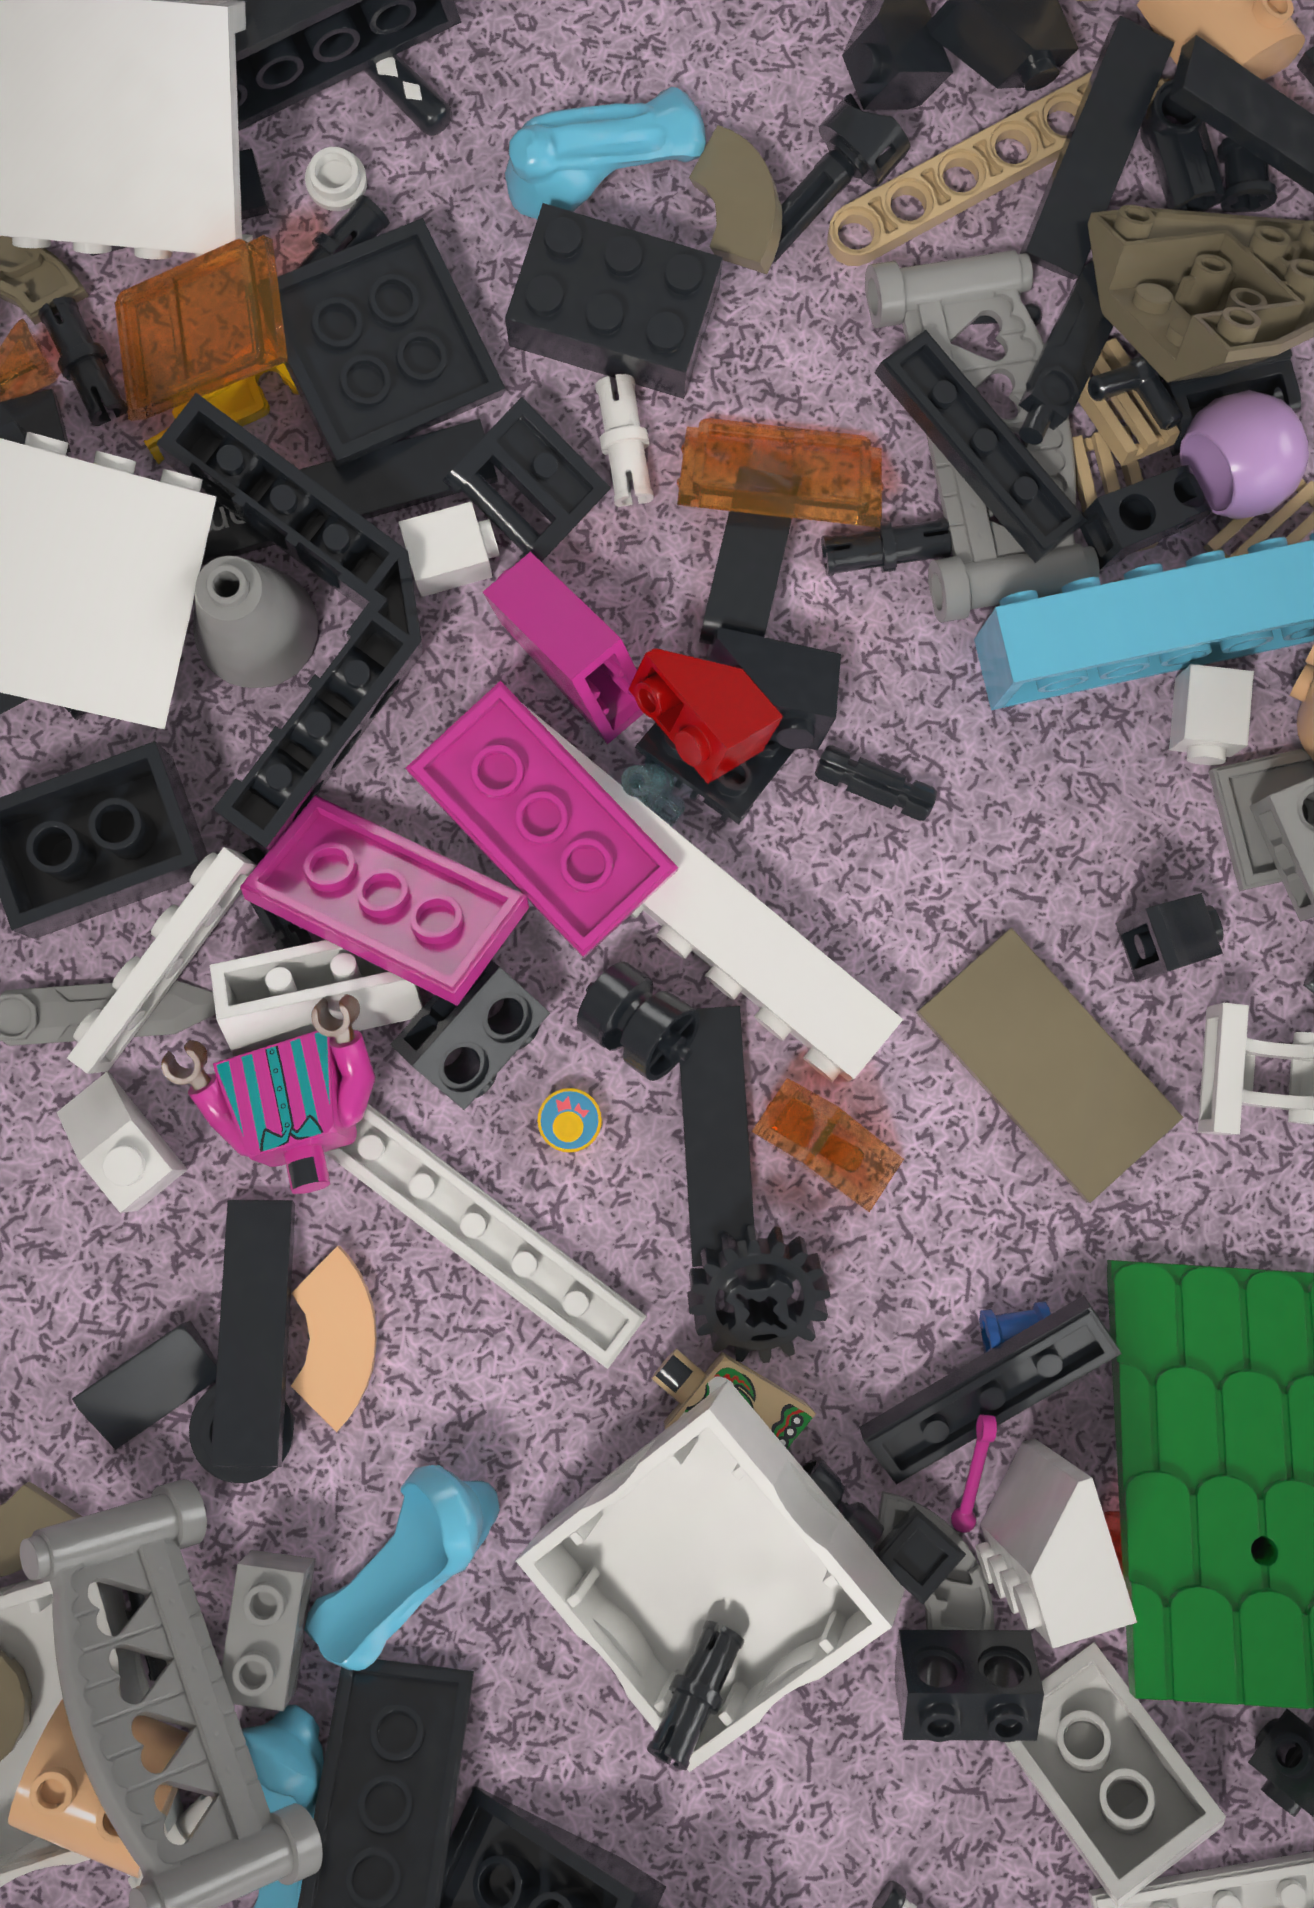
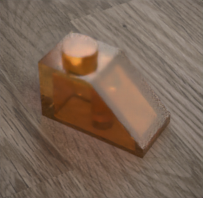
[752,1078,904,1212]

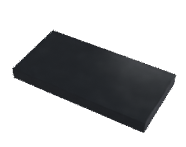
[297,1659,474,1908]

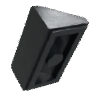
[72,1320,217,1450]

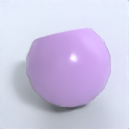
[1179,390,1309,520]

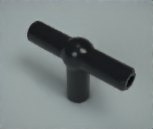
[1088,356,1183,430]

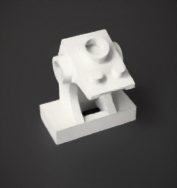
[1198,1003,1314,1135]

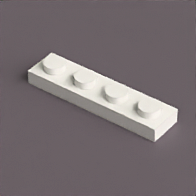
[67,847,257,1074]

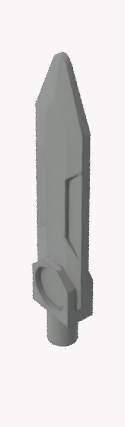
[0,980,216,1046]

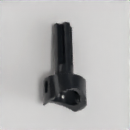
[774,93,911,262]

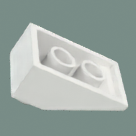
[1004,1642,1226,1908]

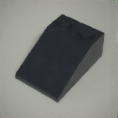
[440,1786,666,1908]

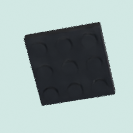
[251,218,505,468]

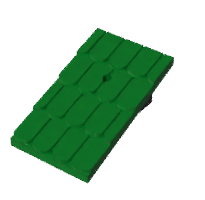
[1107,1260,1314,1709]

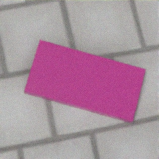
[405,681,678,959]
[240,795,529,1006]

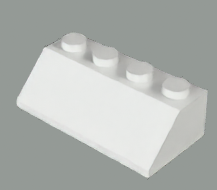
[975,1438,1137,1648]

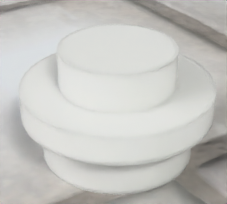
[305,147,367,211]

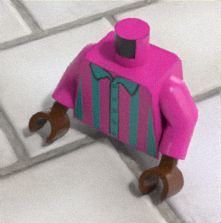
[161,994,376,1194]

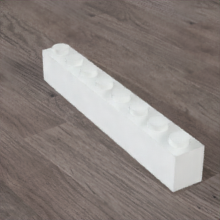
[522,703,904,1082]

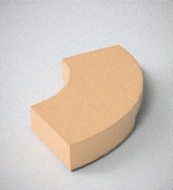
[291,1245,377,1432]

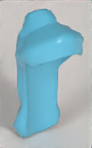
[505,87,706,219]
[304,1465,500,1671]
[242,1705,324,1908]

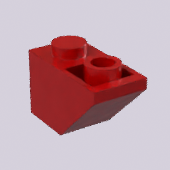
[628,648,783,784]

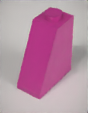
[483,552,644,745]

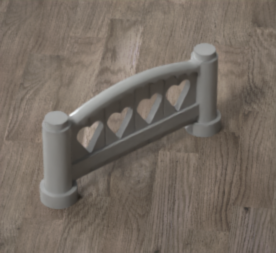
[865,250,1099,623]
[20,1479,323,1908]

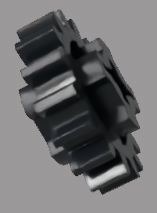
[687,1225,831,1363]

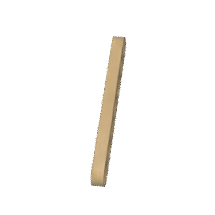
[827,55,1172,266]

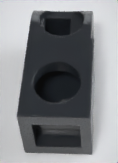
[1080,465,1212,570]

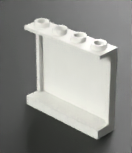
[0,0,253,265]
[0,432,216,730]

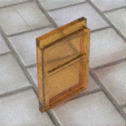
[114,235,288,421]
[677,418,884,528]

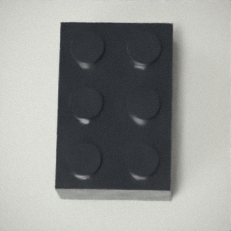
[505,203,723,399]
[0,741,208,939]

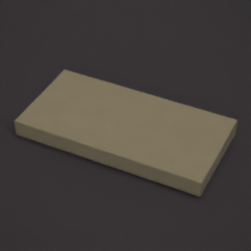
[915,928,1184,1203]

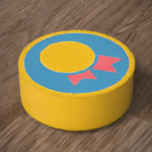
[537,1088,602,1152]

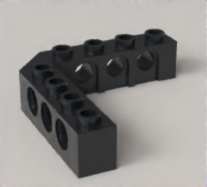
[157,393,423,851]

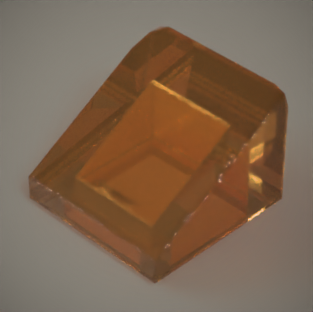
[0,319,58,402]

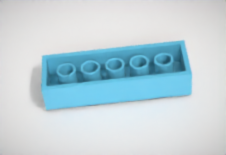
[974,533,1314,710]

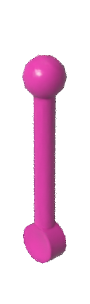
[951,1415,997,1533]

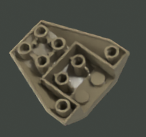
[1088,205,1314,382]

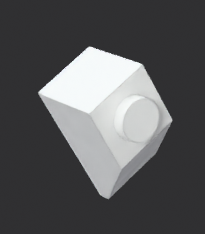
[57,1072,188,1213]

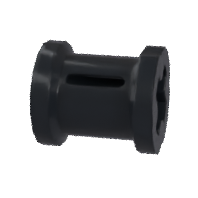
[1217,137,1278,212]

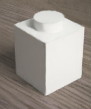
[398,501,500,597]
[1169,664,1254,765]

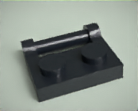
[442,397,611,562]

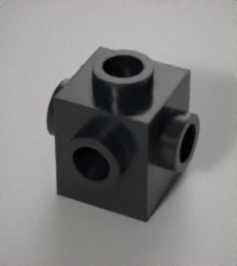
[1248,1708,1314,1817]

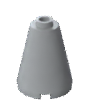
[193,556,318,688]

